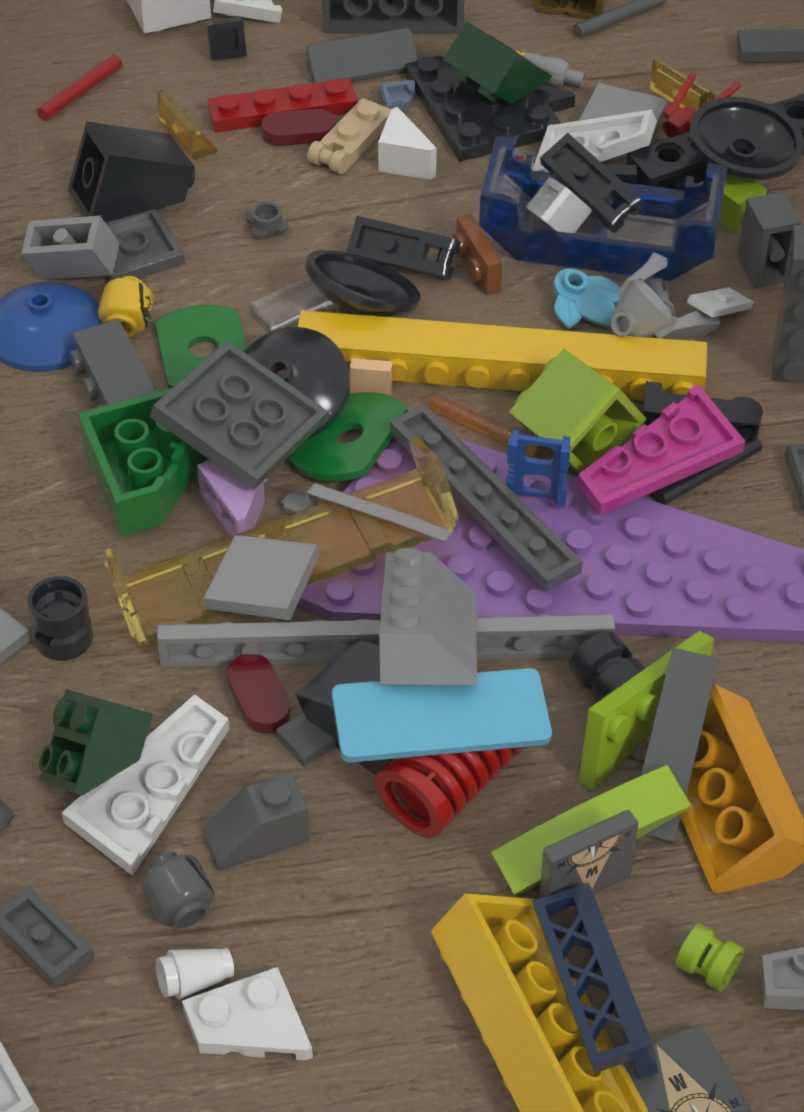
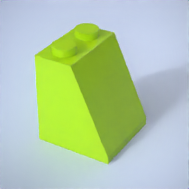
[509,349,646,473]

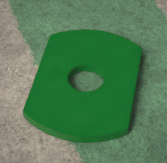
[155,305,247,388]
[289,392,408,481]

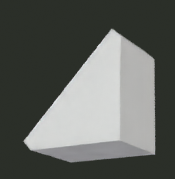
[378,107,437,180]
[526,177,593,241]

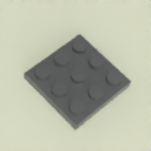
[150,341,328,490]

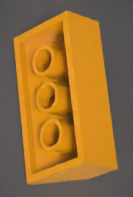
[647,685,804,894]

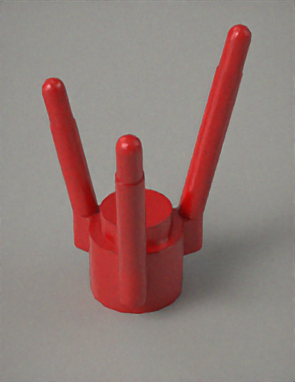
[662,72,741,138]

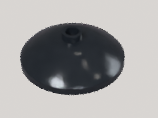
[689,97,804,181]
[305,250,421,317]
[243,327,350,439]

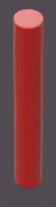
[37,54,122,121]

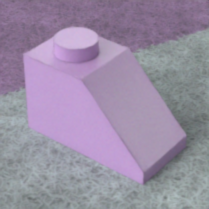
[197,460,267,539]

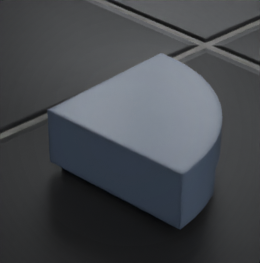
[379,80,415,112]

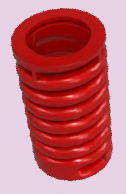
[375,747,525,838]

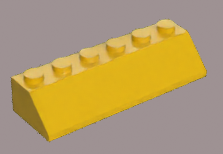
[431,893,649,1112]

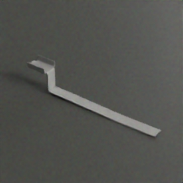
[281,483,453,542]

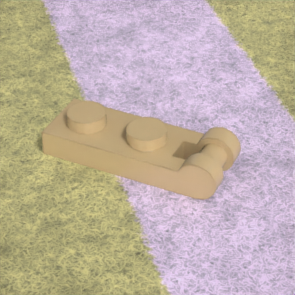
[307,98,391,174]

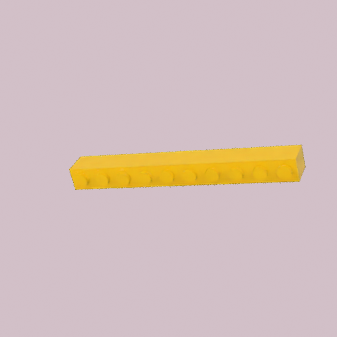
[298,310,707,401]

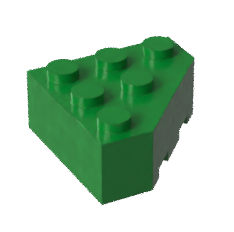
[78,387,206,537]

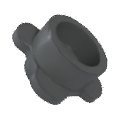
[246,201,289,238]

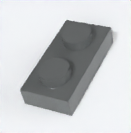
[0,886,94,989]

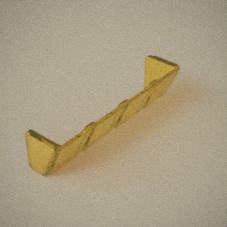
[103,437,459,645]

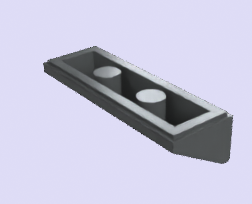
[306,28,418,83]

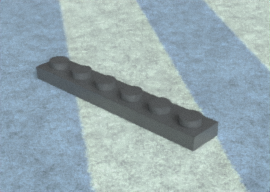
[390,404,583,593]

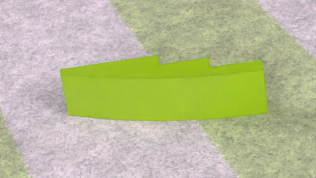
[491,765,692,897]

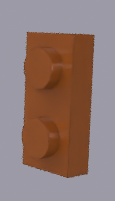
[452,213,502,295]

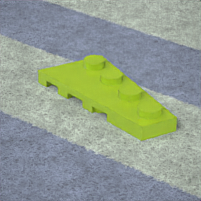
[578,630,714,791]

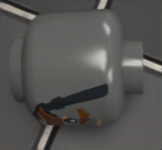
[141,852,215,929]

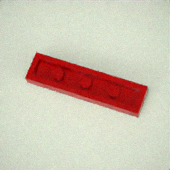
[207,78,358,133]

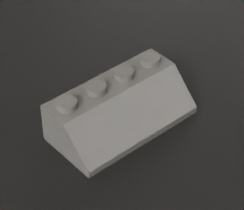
[379,548,477,685]

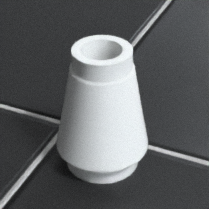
[156,948,234,1000]

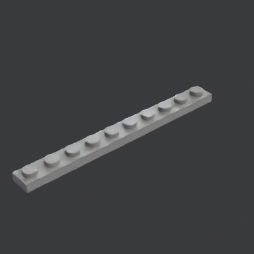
[157,614,615,667]

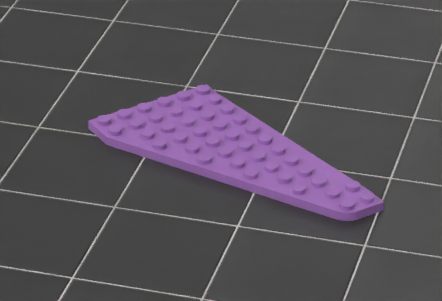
[296,436,804,642]

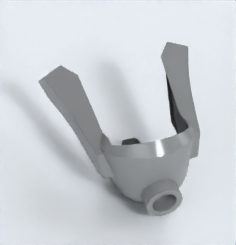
[611,252,720,339]

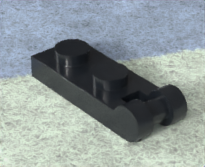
[540,133,644,233]
[346,216,461,280]

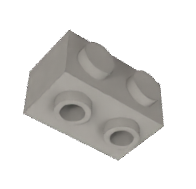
[21,216,120,280]

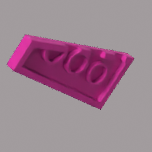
[577,384,746,515]

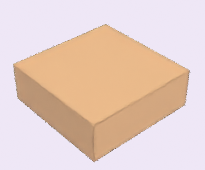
[350,358,393,396]

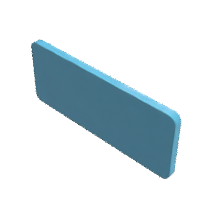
[332,668,552,762]

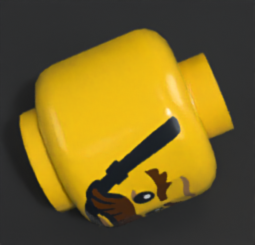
[98,276,154,337]

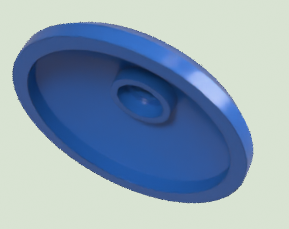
[0,282,102,372]

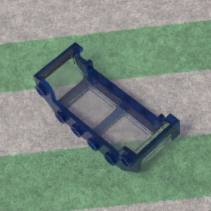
[479,136,728,281]

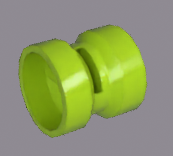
[675,923,745,992]

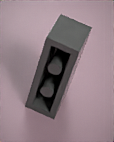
[69,319,156,408]

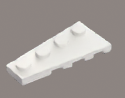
[62,694,230,876]

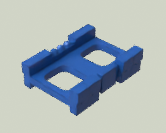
[506,430,571,507]

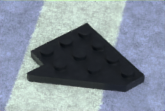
[405,55,576,162]

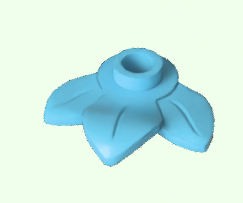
[553,268,621,329]

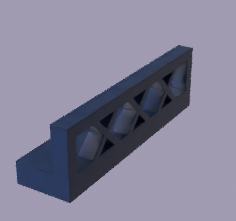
[532,882,659,1079]

